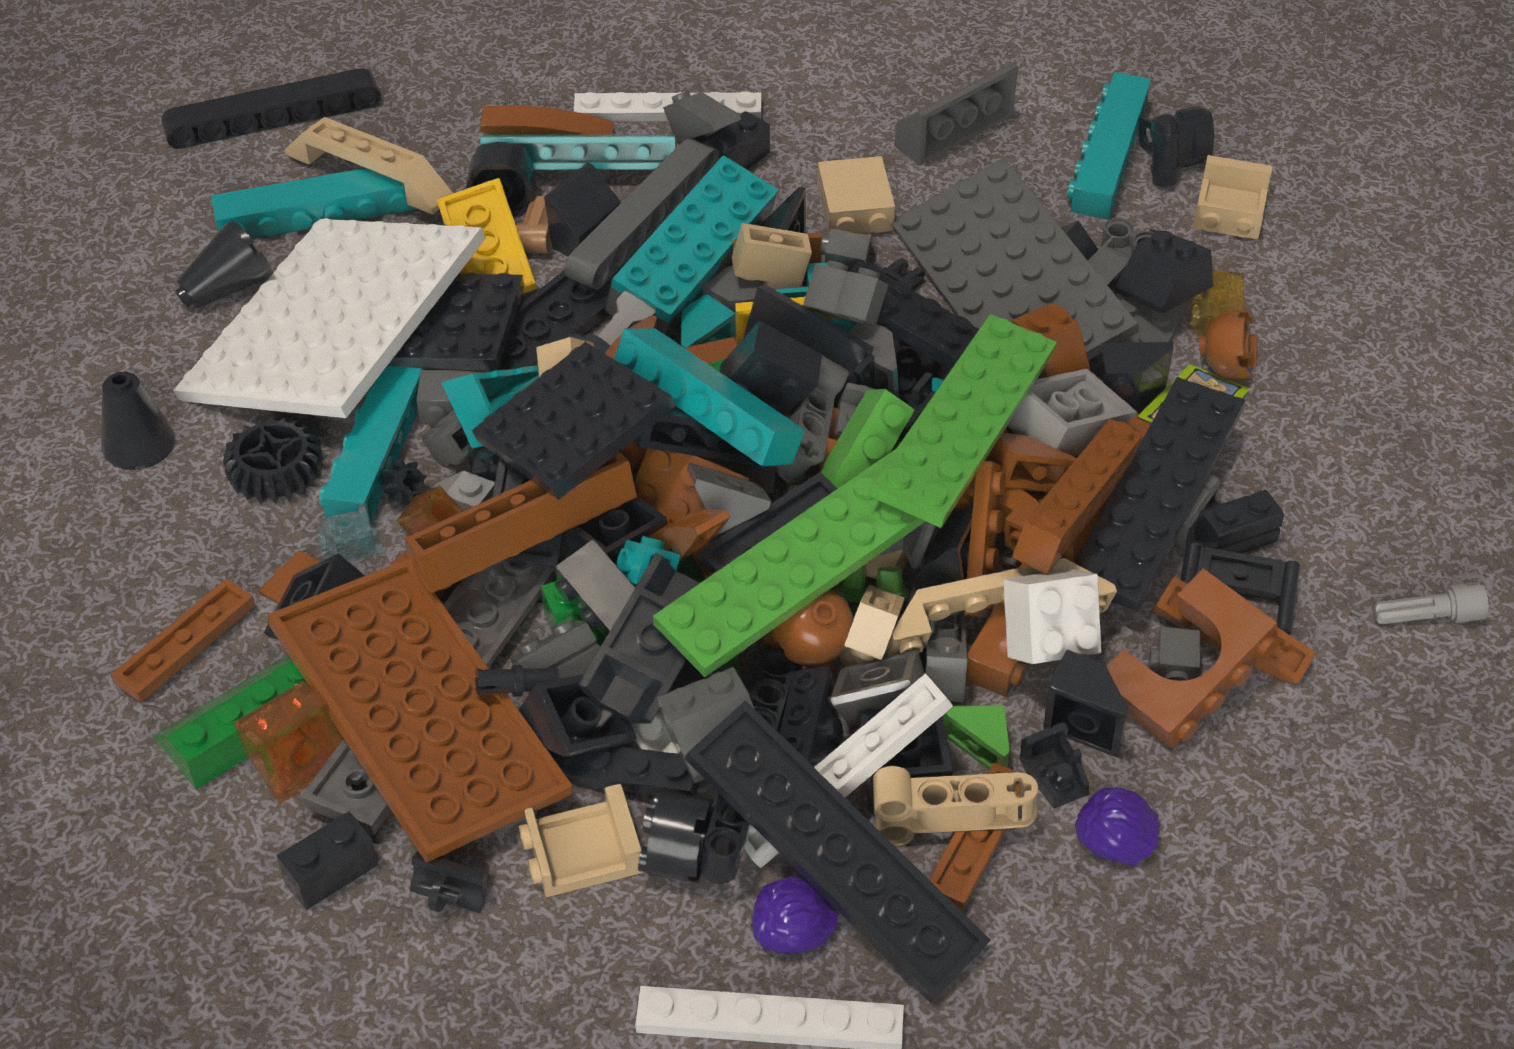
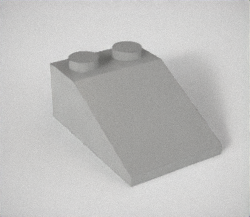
[1007,369,1137,457]

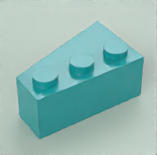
[441,365,539,449]

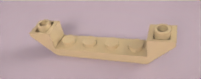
[285,117,453,215]
[886,558,1117,657]

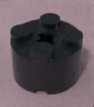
[466,142,535,217]
[638,791,715,884]

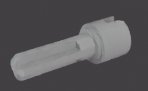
[1374,581,1489,624]

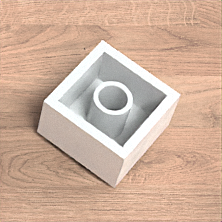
[1003,569,1101,664]

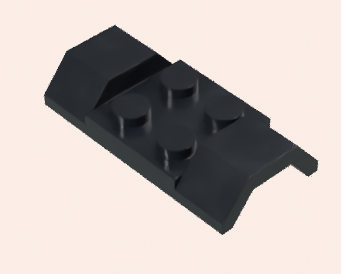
[579,553,700,724]

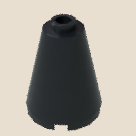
[175,220,274,309]
[101,372,174,470]

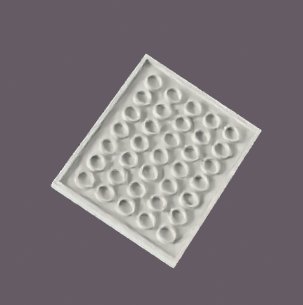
[173,218,486,418]

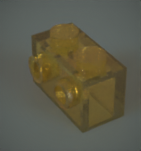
[1190,270,1244,339]

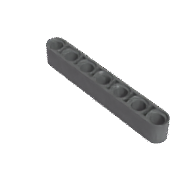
[564,138,719,290]

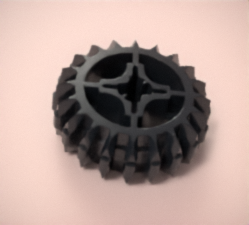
[223,416,324,504]

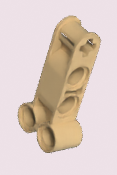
[873,766,1038,847]

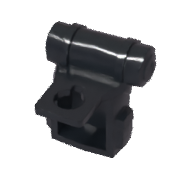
[1139,106,1215,187]

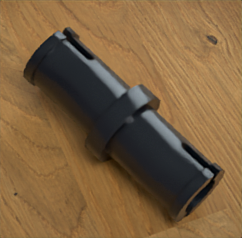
[475,665,559,697]

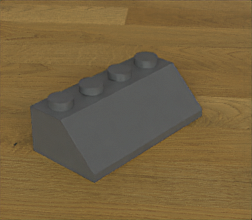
[894,63,1018,166]

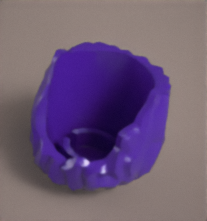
[1075,787,1161,866]
[750,876,838,954]

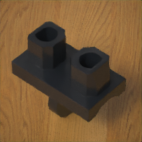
[410,851,489,913]

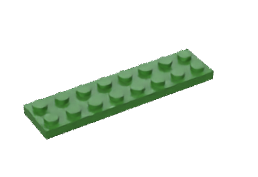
[869,314,1057,528]
[653,449,925,677]

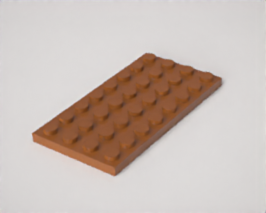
[268,558,573,863]

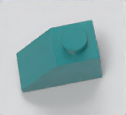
[681,294,736,348]

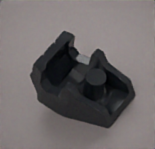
[1019,722,1089,809]

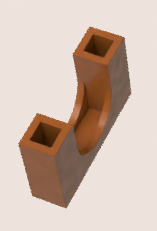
[1106,568,1279,749]

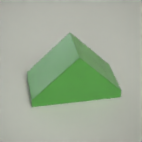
[943,705,1010,770]

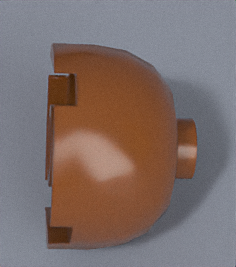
[1199,310,1258,380]
[772,589,853,667]

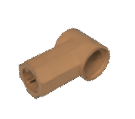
[516,196,552,254]

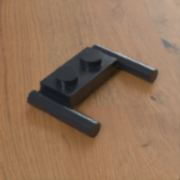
[1180,543,1300,634]

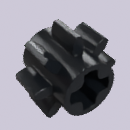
[379,459,427,505]

